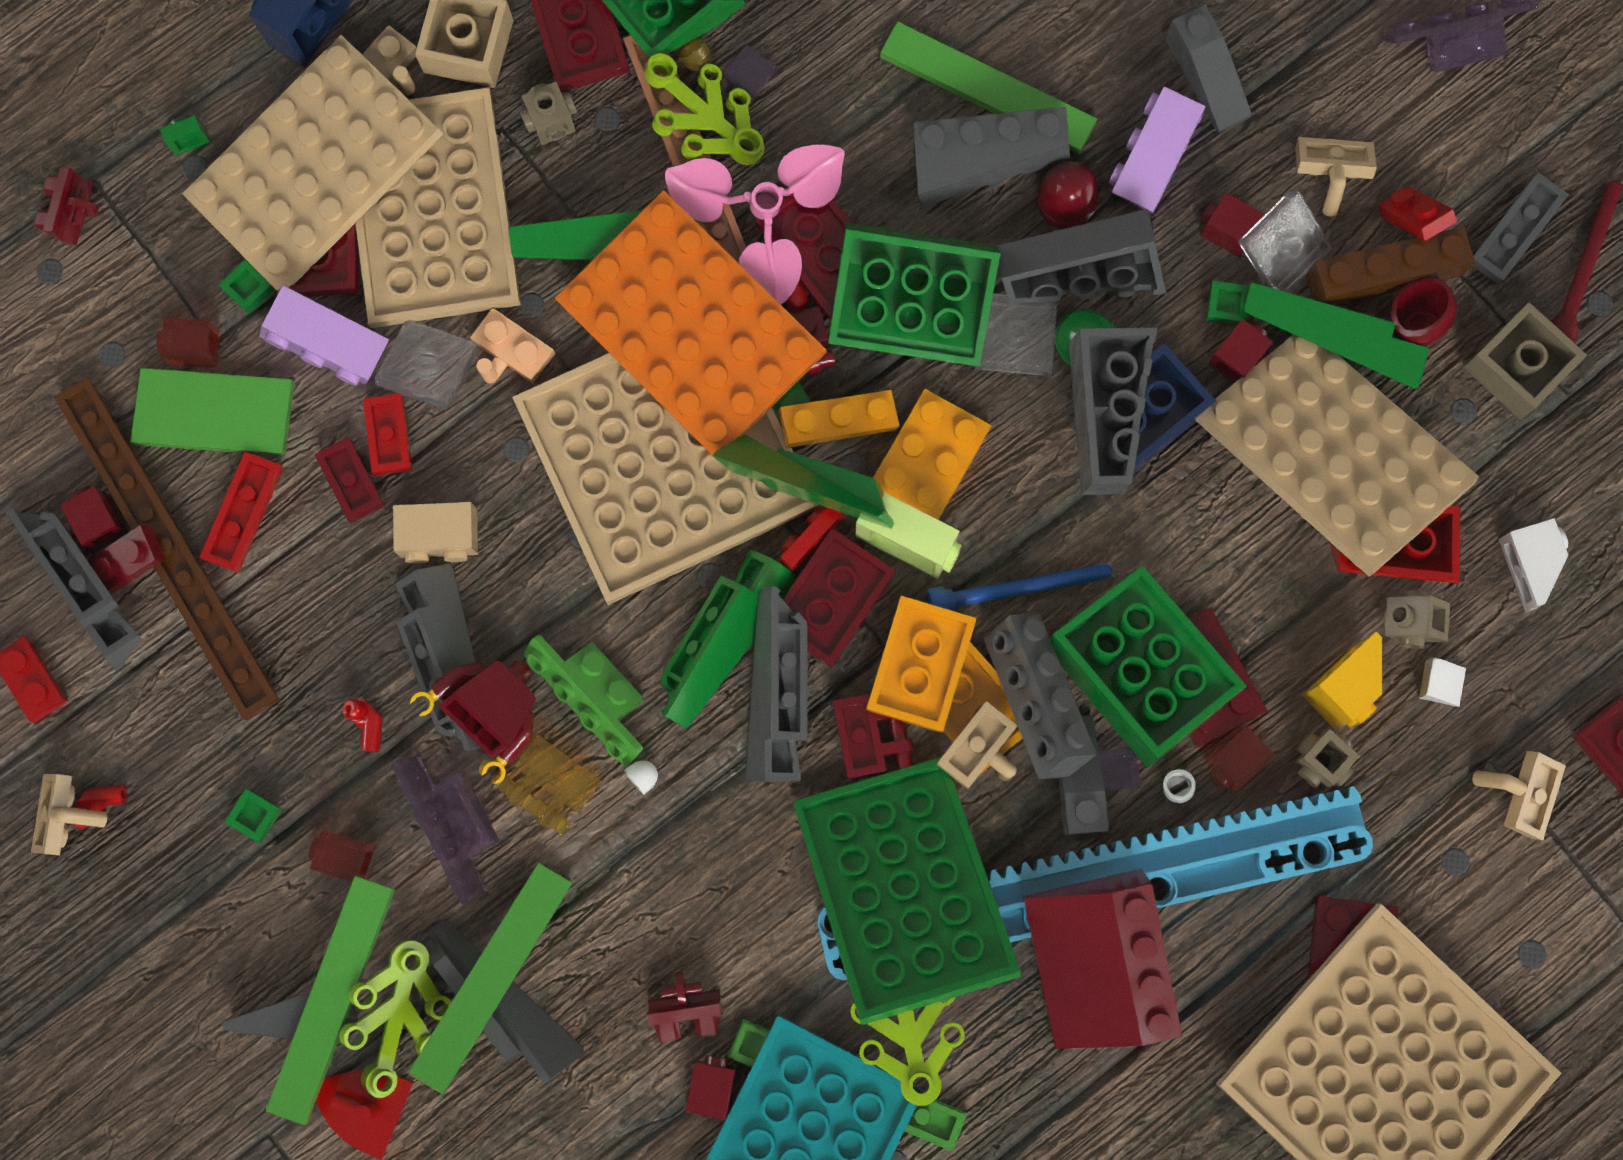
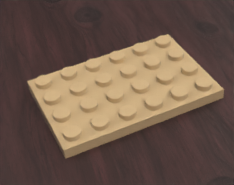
[182,35,443,292]
[355,87,521,328]
[1196,334,1479,577]

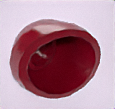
[1037,161,1099,229]
[1390,277,1457,347]

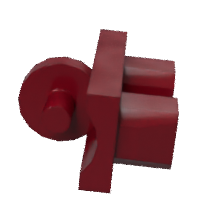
[34,167,99,246]
[647,972,721,1043]

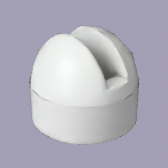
[624,761,658,795]
[1163,769,1196,804]

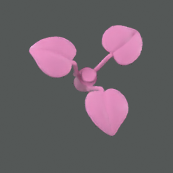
[665,145,845,305]

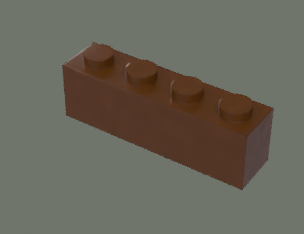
[1306,226,1475,306]

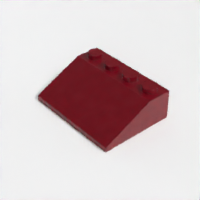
[1023,869,1182,1049]

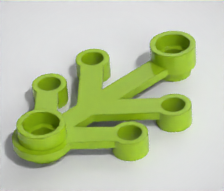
[644,53,765,165]
[339,940,451,1098]
[851,997,965,1106]

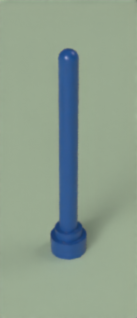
[927,564,1113,611]

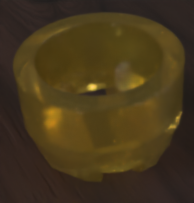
[679,38,712,72]

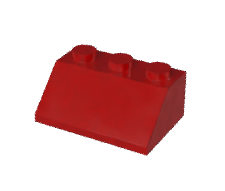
[1330,506,1461,583]

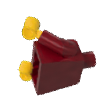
[410,660,536,784]

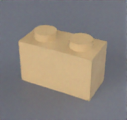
[393,502,478,564]

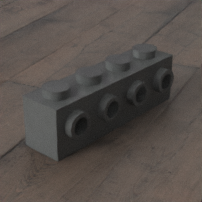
[984,614,1097,779]

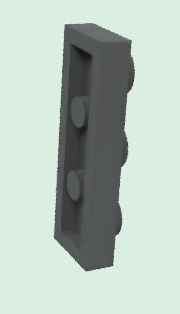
[1472,172,1569,285]

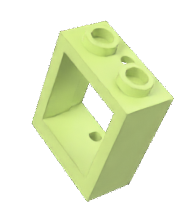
[856,492,962,579]

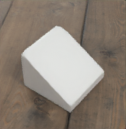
[1419,657,1466,707]

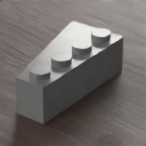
[914,107,1070,210]
[997,209,1167,304]
[1069,327,1158,495]

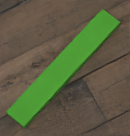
[880,21,1097,155]
[408,863,572,1095]
[266,876,395,1125]
[728,1019,967,1152]

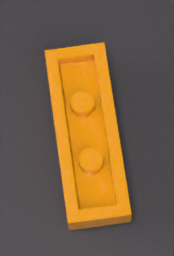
[778,390,900,448]

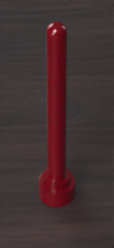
[1551,180,1623,343]

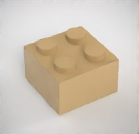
[415,0,513,88]

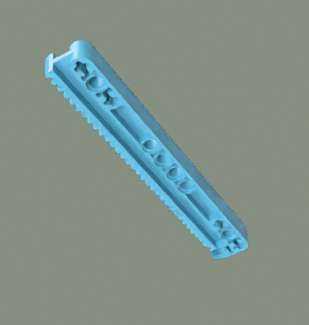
[818,786,1373,980]

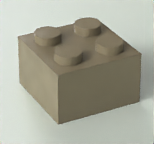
[1463,302,1587,420]

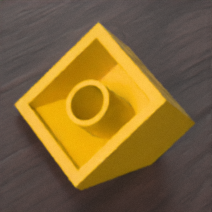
[1302,632,1382,729]

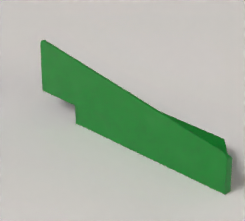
[508,210,643,260]
[1244,282,1429,389]
[713,435,894,529]
[661,549,798,728]

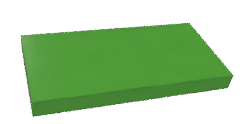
[131,368,295,457]

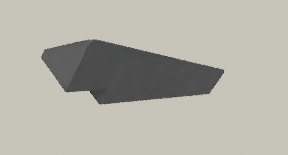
[5,508,141,671]
[395,564,481,751]
[746,586,807,783]
[419,920,584,1084]

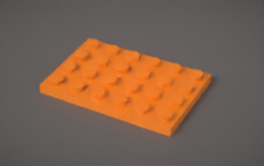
[555,190,827,461]

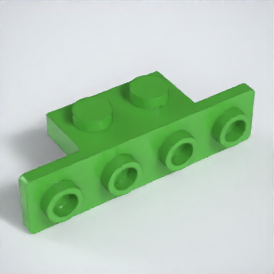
[523,634,644,768]

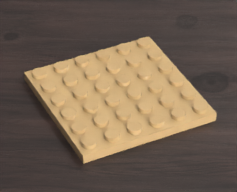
[512,353,819,605]
[1216,904,1562,1160]

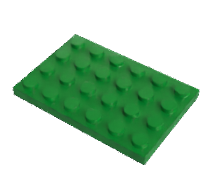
[793,757,1021,1026]

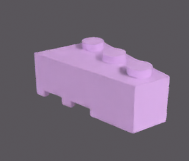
[1109,87,1206,214]
[259,285,389,386]

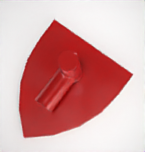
[316,1070,414,1160]

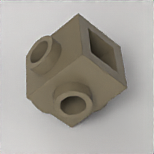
[520,82,577,145]
[1383,590,1450,649]
[1293,729,1360,789]

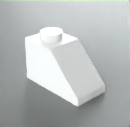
[1498,518,1568,612]

